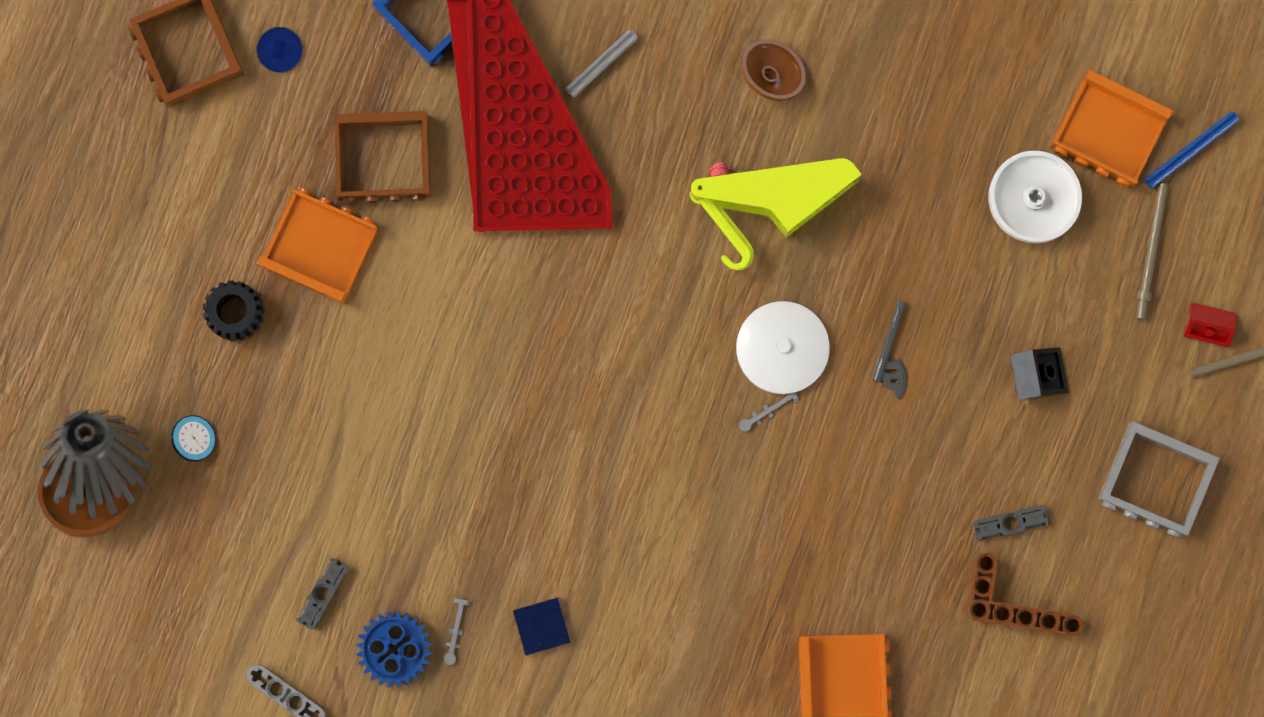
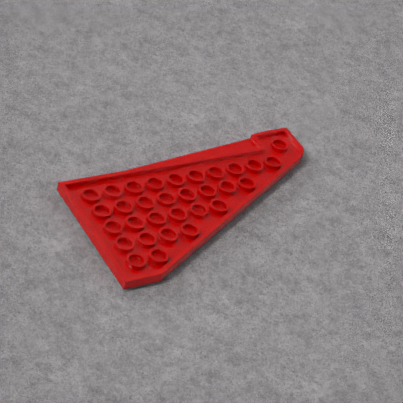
[447,0,612,232]

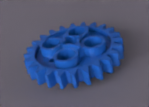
[356,611,433,687]

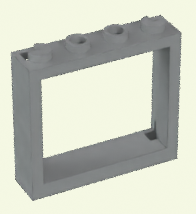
[1097,421,1220,539]

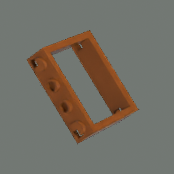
[128,0,244,107]
[334,111,431,204]

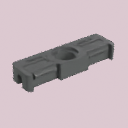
[973,505,1048,541]
[296,558,349,629]

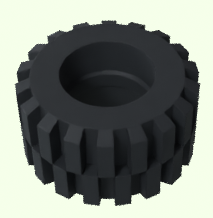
[203,280,265,341]

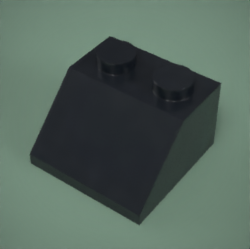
[1010,347,1069,401]

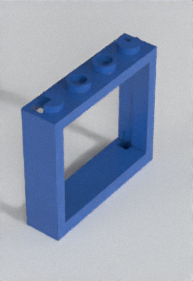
[372,0,453,67]

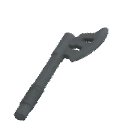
[872,301,907,399]

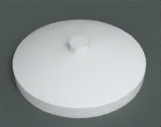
[988,151,1082,243]
[736,301,829,394]

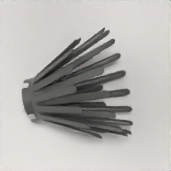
[41,409,151,518]

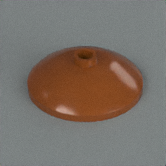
[740,40,806,101]

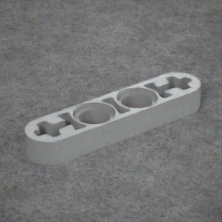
[247,665,326,717]

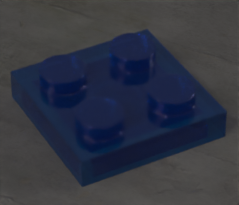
[513,597,571,656]

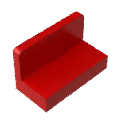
[1184,302,1236,347]

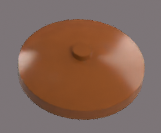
[38,457,133,537]

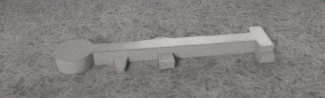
[739,393,800,432]
[444,598,471,665]

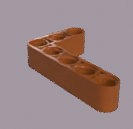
[967,553,1084,636]

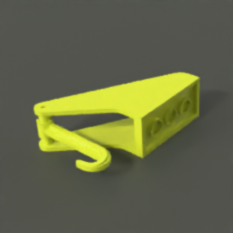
[690,158,862,271]

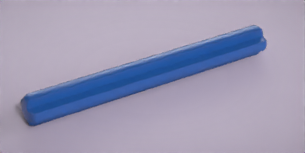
[1144,111,1240,189]

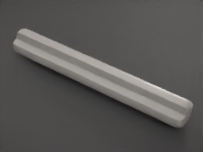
[565,29,638,98]

